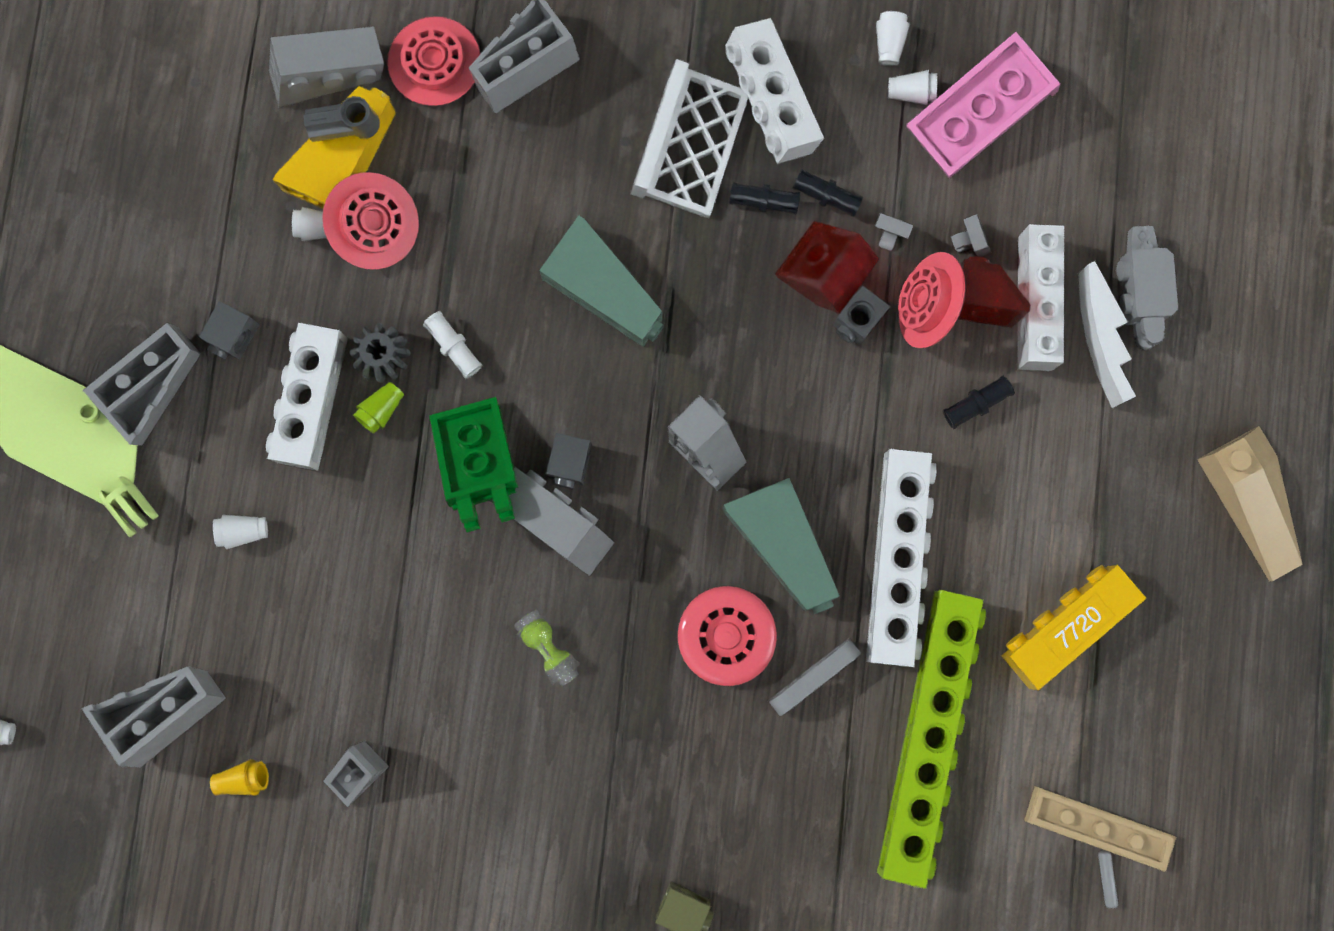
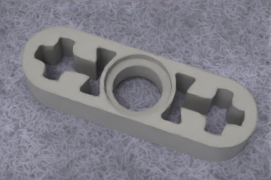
[768,638,861,716]

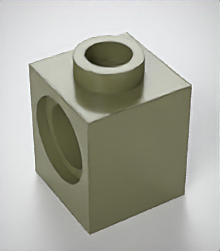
[655,881,714,931]

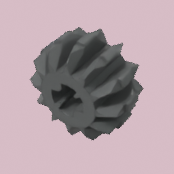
[350,323,411,383]

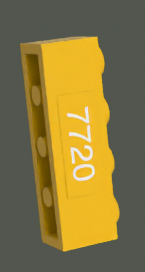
[1001,565,1146,690]

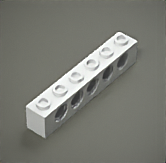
[866,449,936,667]

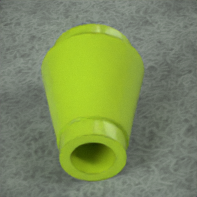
[353,382,404,434]

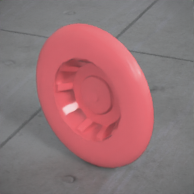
[388,17,480,106]
[322,172,419,269]
[898,252,965,348]
[678,586,777,686]

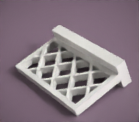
[631,59,748,218]

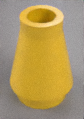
[210,759,269,796]

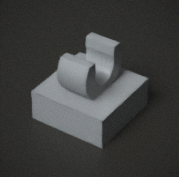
[875,213,913,251]
[951,214,991,257]

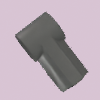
[303,96,380,142]

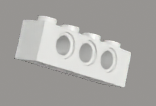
[726,18,824,164]
[1017,224,1064,371]
[266,323,348,471]

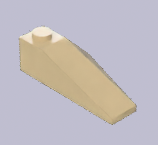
[1197,426,1303,582]

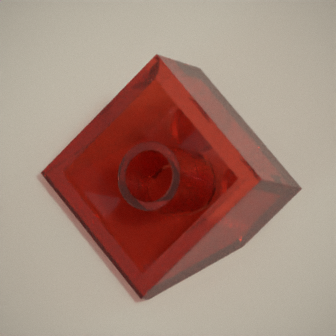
[775,221,879,313]
[957,257,1031,328]

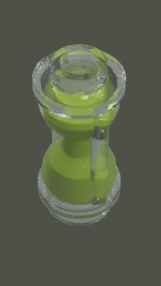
[513,609,581,687]

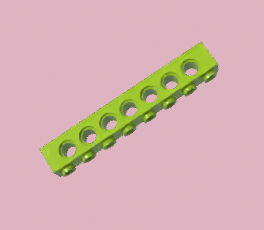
[877,590,986,889]

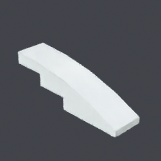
[1078,261,1136,408]

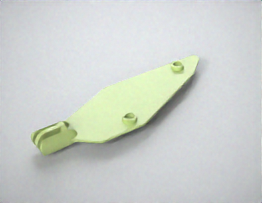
[0,345,159,537]

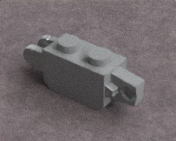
[1117,226,1178,351]

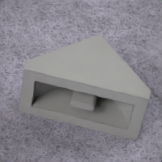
[324,741,389,807]

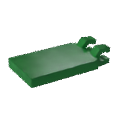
[429,397,518,532]

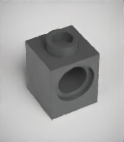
[833,285,890,346]
[199,301,260,360]
[546,433,592,489]

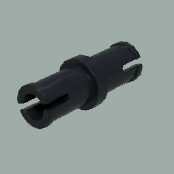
[792,169,863,217]
[730,182,800,215]
[942,375,1015,429]

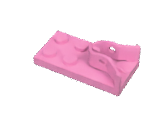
[906,32,1060,178]

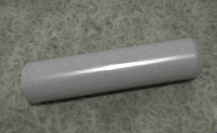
[1098,851,1118,908]

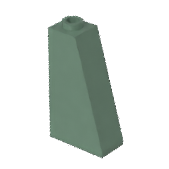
[539,215,664,347]
[723,478,840,614]

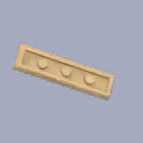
[1024,786,1176,872]

